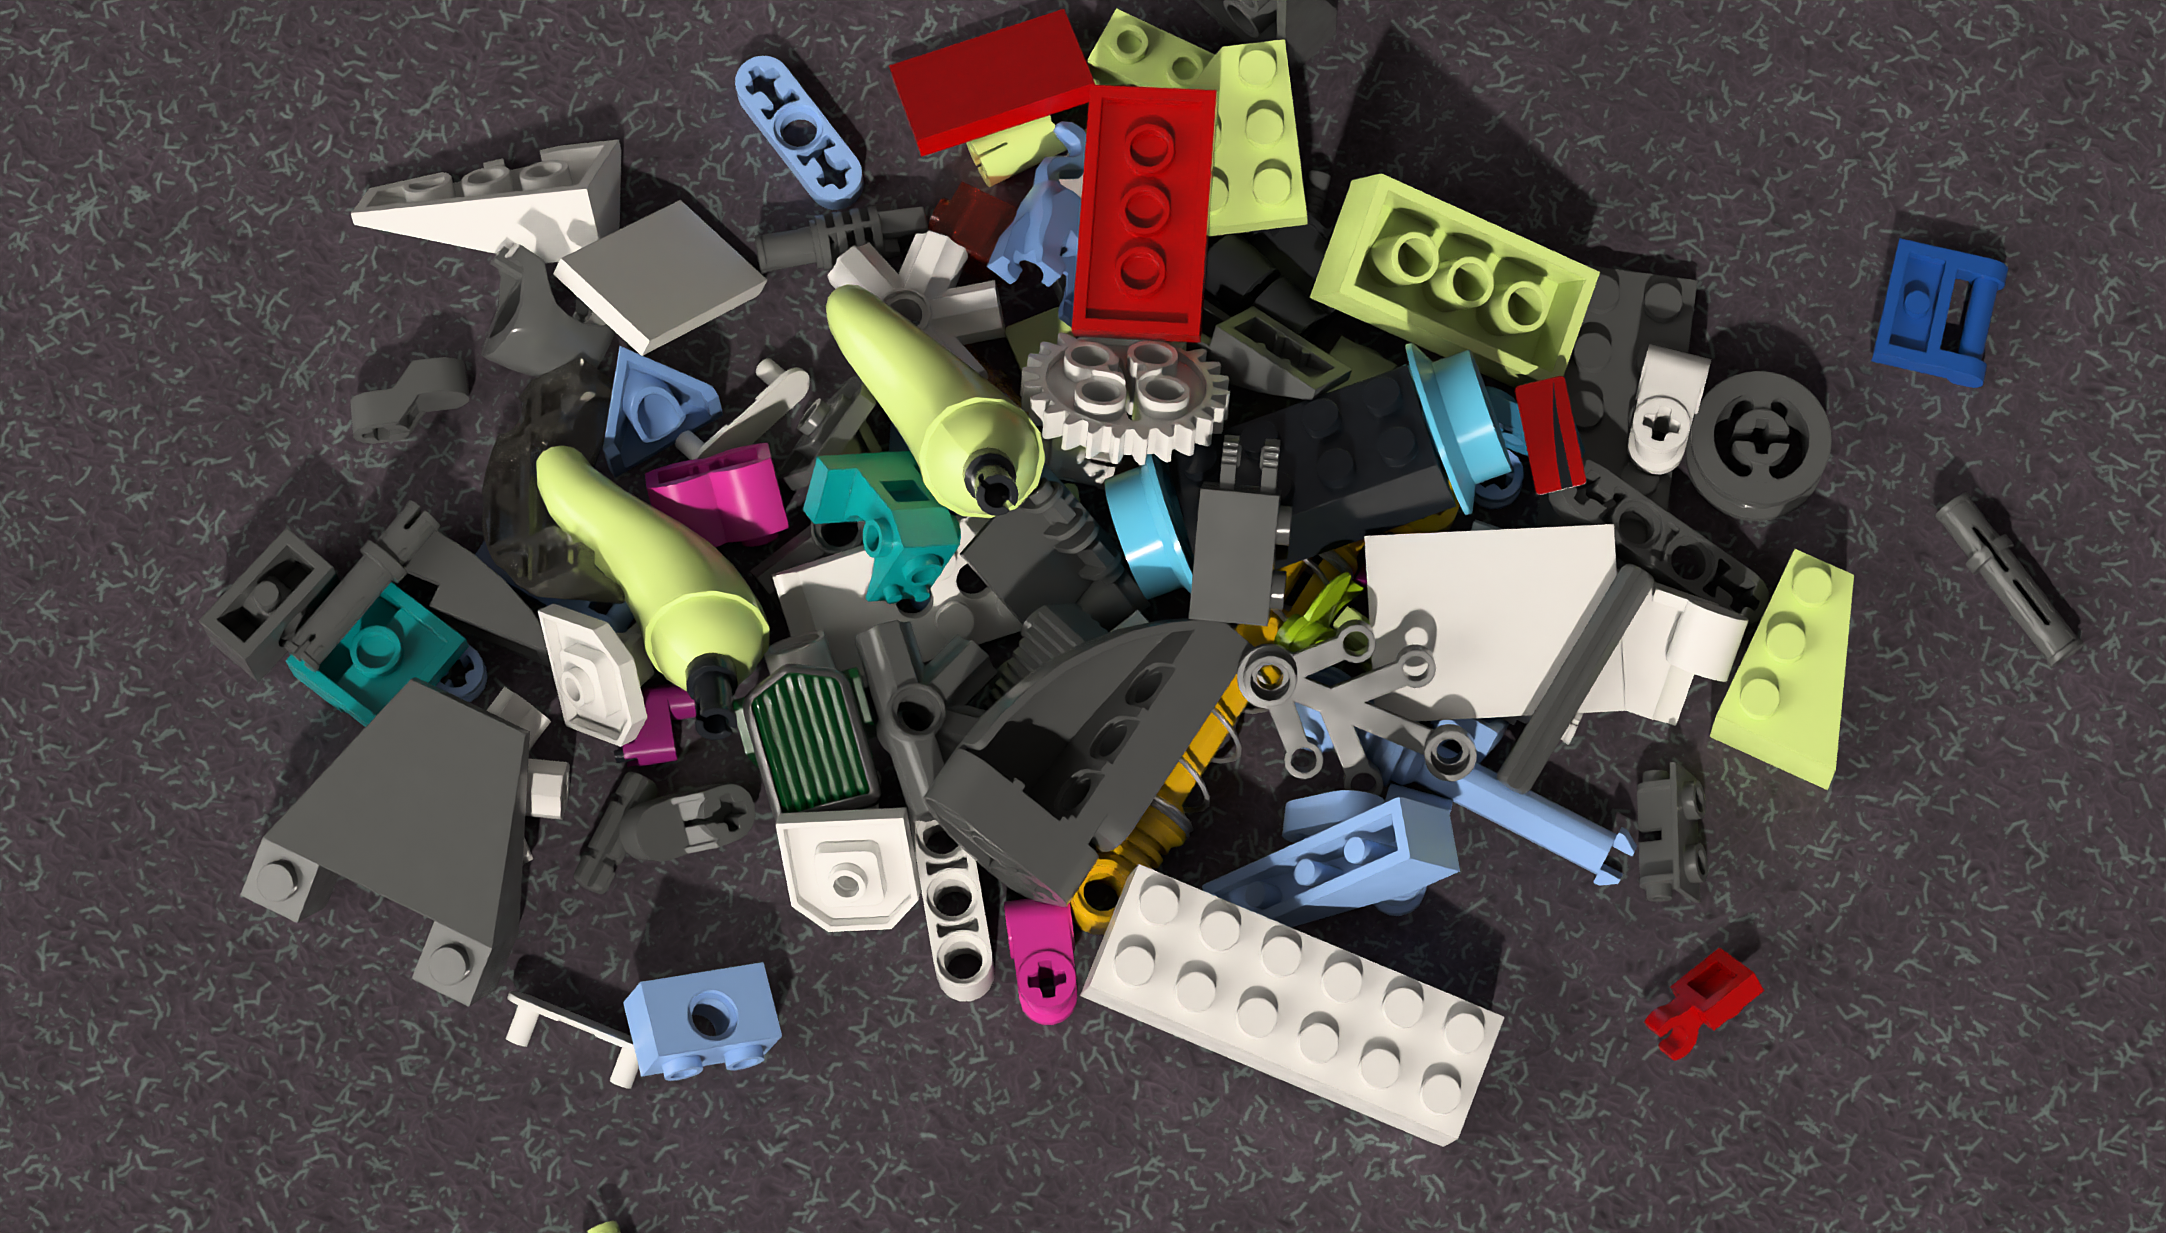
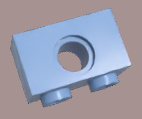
[623,962,782,1081]

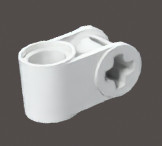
[1627,344,1712,475]

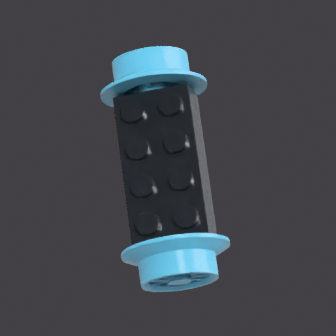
[1104,342,1513,600]

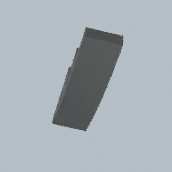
[1165,299,1352,400]

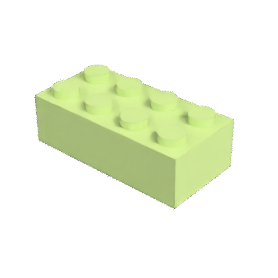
[1310,173,1600,388]

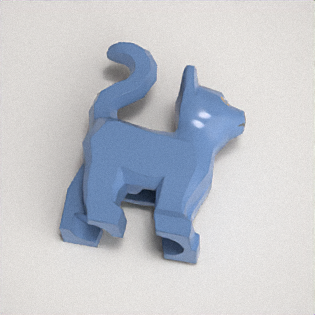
[987,121,1086,328]

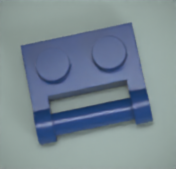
[1871,238,2008,388]

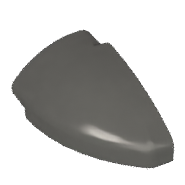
[923,618,1254,907]

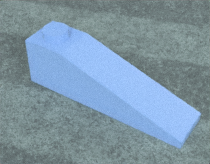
[1202,797,1460,927]

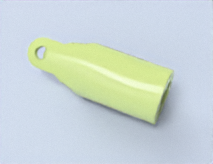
[966,115,1087,187]

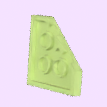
[1187,39,1307,236]

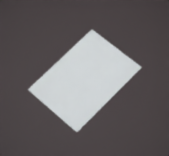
[1364,524,1626,721]

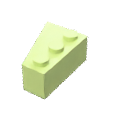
[1710,549,1854,790]

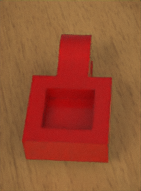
[1644,947,1764,1061]

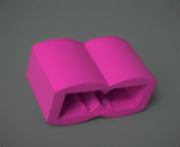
[645,443,789,549]

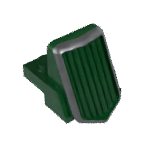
[733,664,882,821]

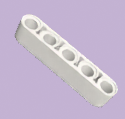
[897,711,995,1001]

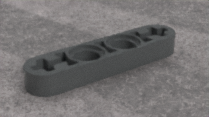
[1549,460,1769,627]

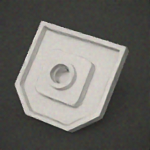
[538,603,654,747]
[776,771,921,932]

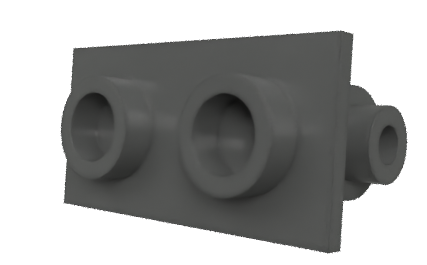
[1637,762,1708,903]

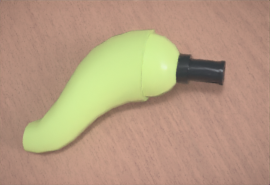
[826,284,1045,518]
[536,446,770,740]

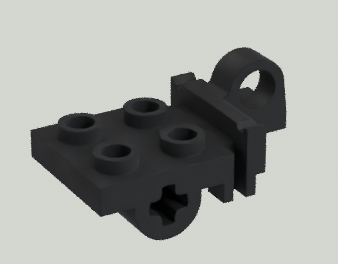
[1204,211,1341,343]

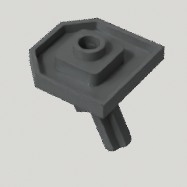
[776,375,883,492]

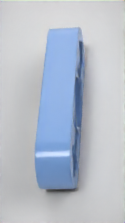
[735,56,864,210]

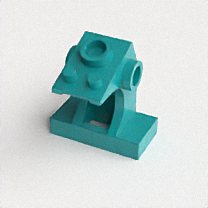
[803,451,961,604]

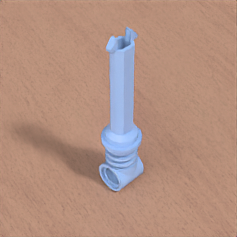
[1295,666,1637,886]

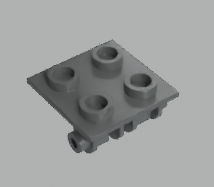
[960,463,1124,625]

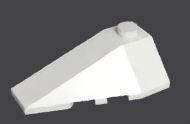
[351,139,621,263]

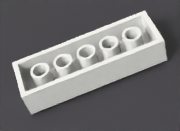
[1080,864,1504,1147]

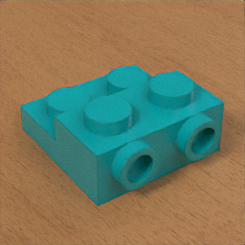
[286,582,469,727]

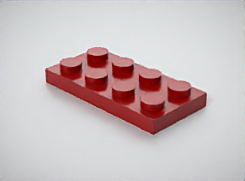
[1072,85,1218,343]

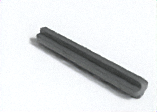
[1497,563,1654,794]

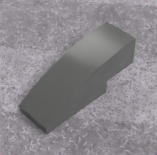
[400,531,551,668]

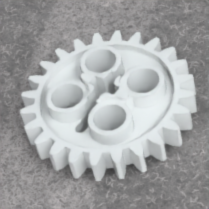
[1020,332,1230,465]

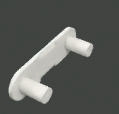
[675,358,810,460]
[506,991,639,1089]

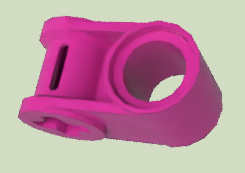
[1004,899,1077,1025]

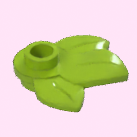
[1274,572,1363,652]

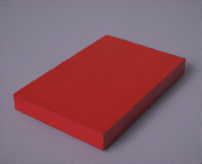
[889,9,1095,157]

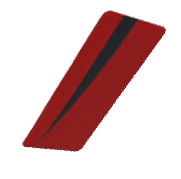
[1515,376,1586,495]

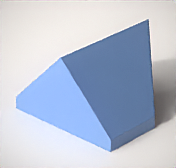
[603,346,723,478]

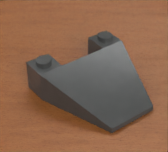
[241,677,530,1007]

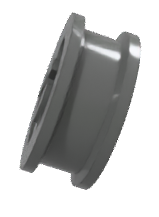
[1685,371,1832,521]

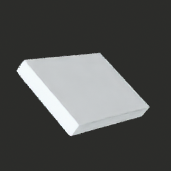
[553,200,767,356]

